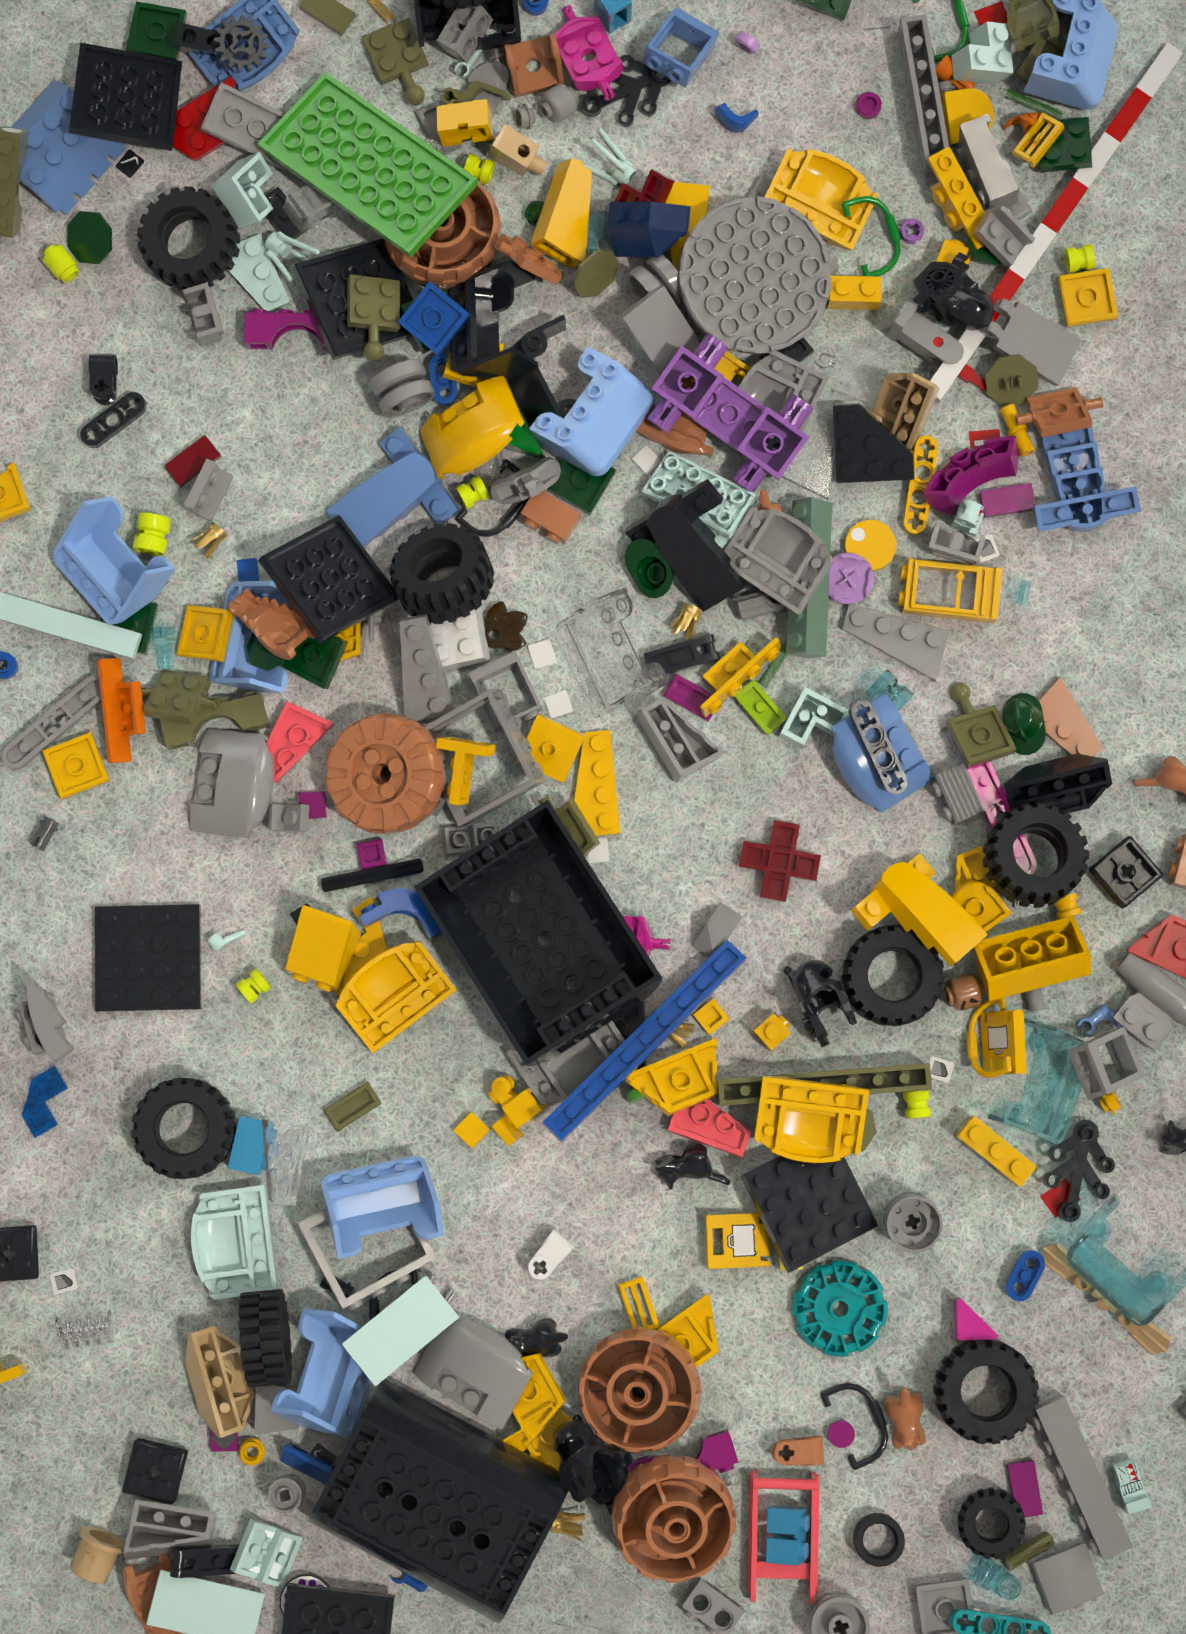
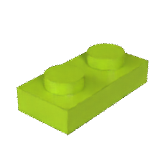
[734,679,788,736]

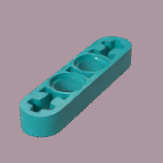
[948,1608,1051,1634]

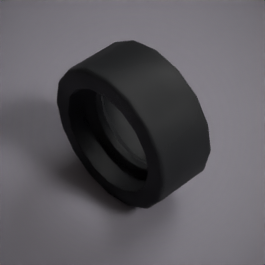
[853,1513,905,1567]

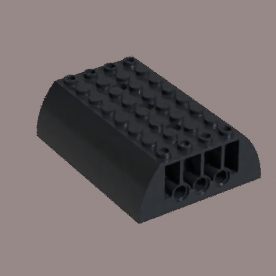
[414,800,663,1066]

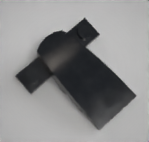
[625,479,745,612]

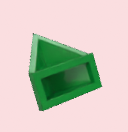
[504,417,544,458]

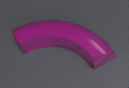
[924,436,1019,515]

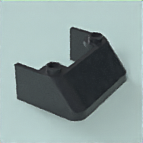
[414,0,521,47]
[449,259,538,379]
[506,315,577,427]

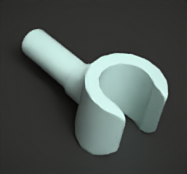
[455,47,482,79]
[208,929,246,951]

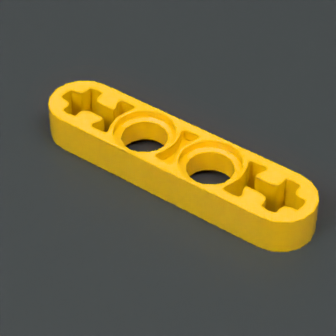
[903,435,938,536]

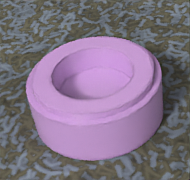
[735,31,761,54]

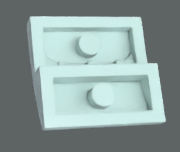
[230,1519,303,1588]

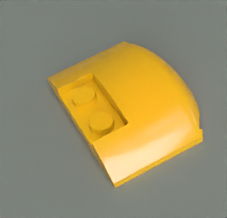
[764,149,878,251]
[420,376,524,479]
[335,941,457,1053]
[754,1076,869,1163]

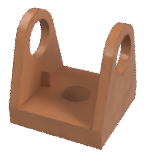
[503,33,564,98]

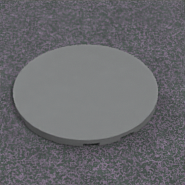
[678,196,832,354]

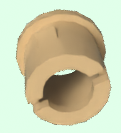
[69,1526,125,1584]

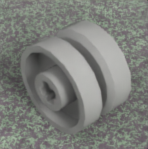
[628,254,684,305]
[369,359,436,418]
[808,1591,870,1634]

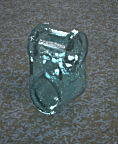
[968,1555,1022,1600]

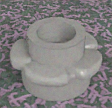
[515,104,536,129]

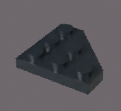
[833,403,915,483]

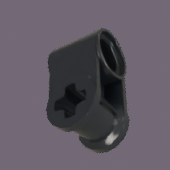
[89,354,118,406]

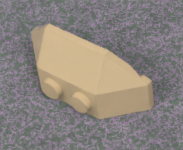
[872,373,940,450]
[185,1326,255,1438]

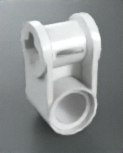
[528,1229,574,1280]

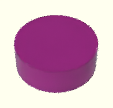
[856,92,882,119]
[828,1420,855,1448]

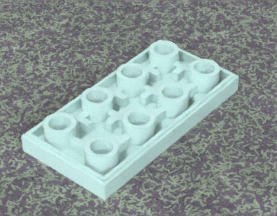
[641,450,757,539]
[342,1275,459,1387]
[146,1570,265,1634]

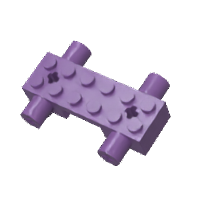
[647,333,813,493]

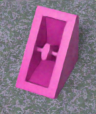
[954,1296,999,1340]

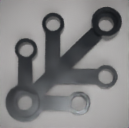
[582,55,672,127]
[1043,1120,1115,1222]

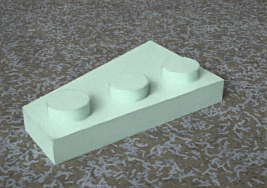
[227,233,290,313]

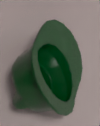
[625,539,674,599]
[1002,693,1046,755]

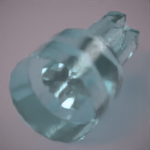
[151,627,176,670]

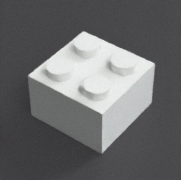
[430,609,490,671]

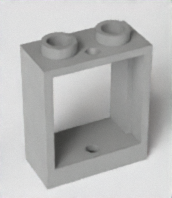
[468,651,543,733]
[1068,1026,1144,1100]

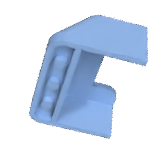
[1024,0,1119,110]
[529,347,655,476]
[53,496,176,625]
[210,580,293,693]
[321,1156,444,1259]
[270,1308,371,1438]

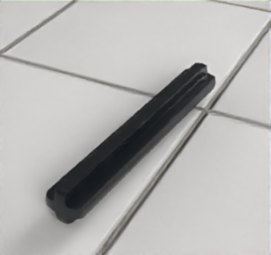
[321,858,424,892]

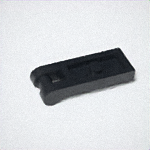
[644,634,721,679]
[170,1544,240,1578]

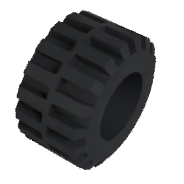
[958,1487,1026,1559]

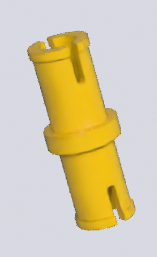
[999,404,1036,457]

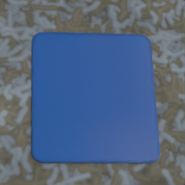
[237,558,259,582]

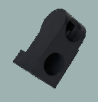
[174,22,226,57]

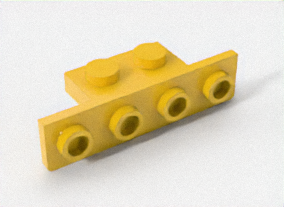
[927,147,985,250]
[700,637,781,718]

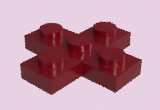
[615,169,675,203]
[739,820,821,902]

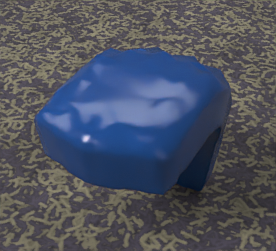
[714,103,759,133]

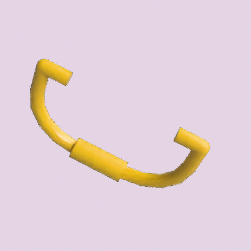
[966,997,1012,1078]

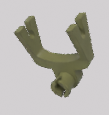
[441,81,512,144]

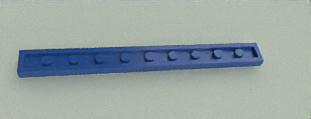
[542,940,747,1143]

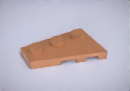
[1039,677,1103,757]

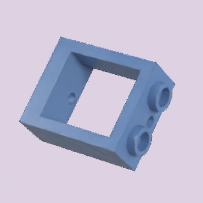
[642,7,719,88]

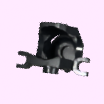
[913,252,994,330]
[783,960,857,1048]
[553,1414,634,1505]

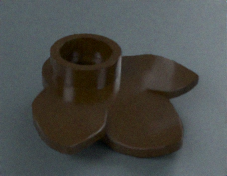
[485,601,528,651]

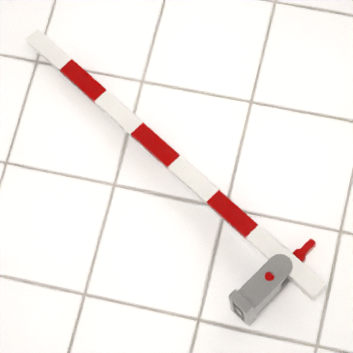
[887,42,1183,404]

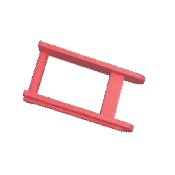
[747,1470,820,1604]

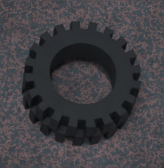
[238,1289,292,1388]

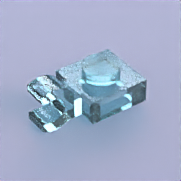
[587,211,606,256]

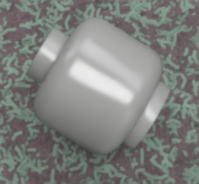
[540,84,579,122]

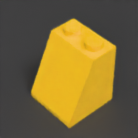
[285,905,361,993]

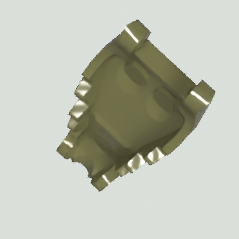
[1007,0,1060,52]

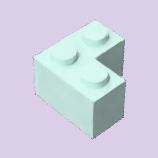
[951,22,1014,84]
[211,152,273,229]
[779,687,849,749]

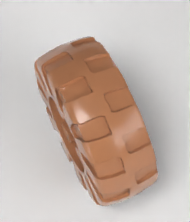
[384,181,501,290]
[325,713,448,834]
[578,1326,702,1453]
[611,1454,736,1583]

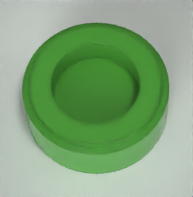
[626,1089,645,1103]

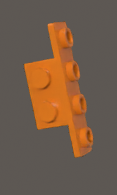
[97,658,146,763]

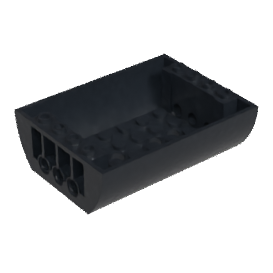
[308,1379,568,1624]

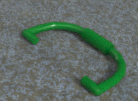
[913,0,970,62]
[841,196,901,277]

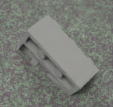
[956,114,1019,209]
[636,697,725,783]
[123,1499,217,1560]

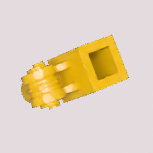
[488,1075,548,1129]

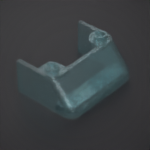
[987,1019,1088,1144]
[1067,1193,1186,1326]

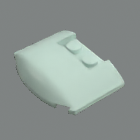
[191,1185,278,1300]

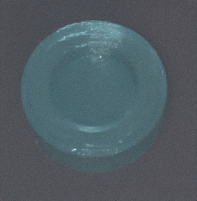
[1017,580,1032,607]

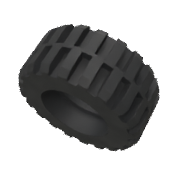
[137,186,240,291]
[389,523,494,624]
[982,802,1089,908]
[841,924,945,1027]
[131,1078,236,1179]
[933,1340,1039,1445]

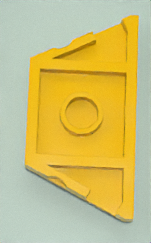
[625,1038,718,1116]
[657,1293,720,1367]

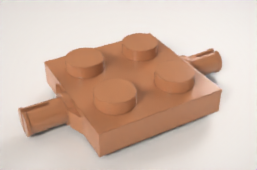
[494,233,564,285]
[1015,387,1104,438]

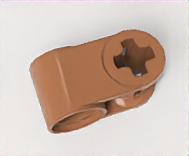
[772,1436,824,1466]

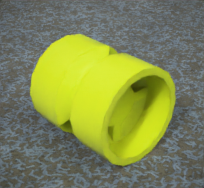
[132,512,172,556]

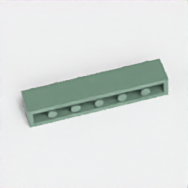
[786,497,832,659]

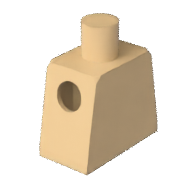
[487,124,548,176]

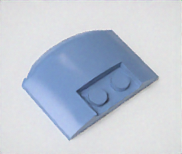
[188,0,300,91]
[831,693,934,813]

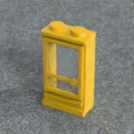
[898,558,1002,623]

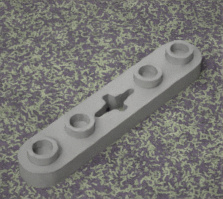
[1,675,102,770]

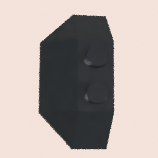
[1004,754,1112,815]

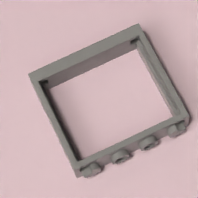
[424,689,545,826]
[297,1208,437,1312]

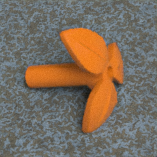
[1003,112,1042,154]

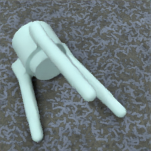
[584,128,636,186]
[265,231,320,281]

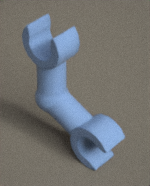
[1076,1005,1122,1035]

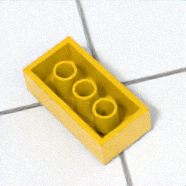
[973,916,1092,1001]

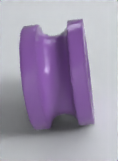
[900,219,924,244]

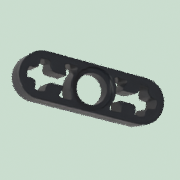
[80,392,147,448]

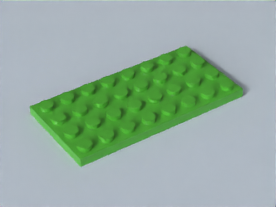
[257,72,479,258]

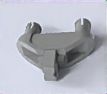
[489,455,561,504]

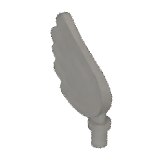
[468,48,510,119]

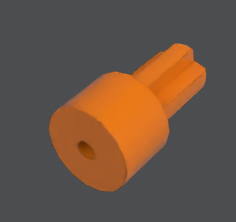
[936,55,975,90]

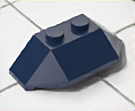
[603,202,690,257]

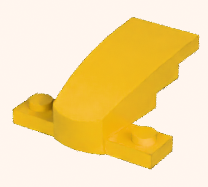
[850,853,987,967]

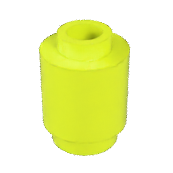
[42,244,80,284]

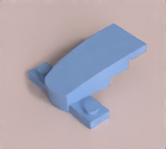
[326,427,461,547]
[1033,427,1141,532]

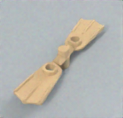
[1042,1242,1172,1355]

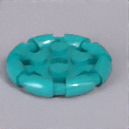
[792,1260,888,1357]

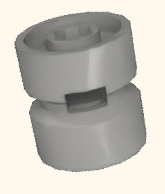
[268,1474,306,1513]

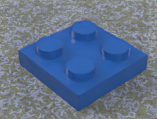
[398,281,471,355]

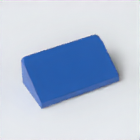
[280,1443,335,1484]

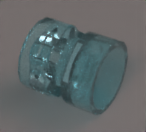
[865,669,914,711]

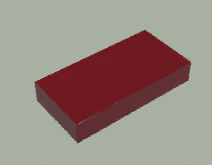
[164,435,222,487]

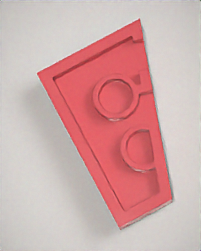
[266,701,334,783]
[667,1099,751,1158]

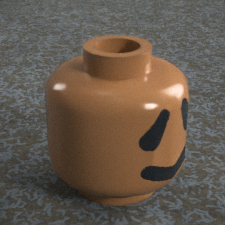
[944,974,985,1011]

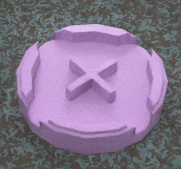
[829,553,874,604]

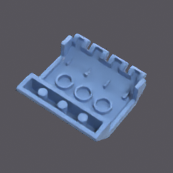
[12,80,127,215]

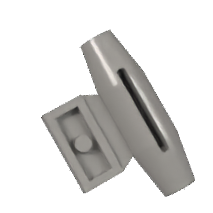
[1111,952,1186,1051]

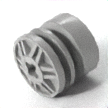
[883,1192,943,1253]

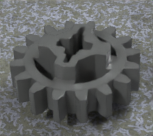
[212,15,269,73]

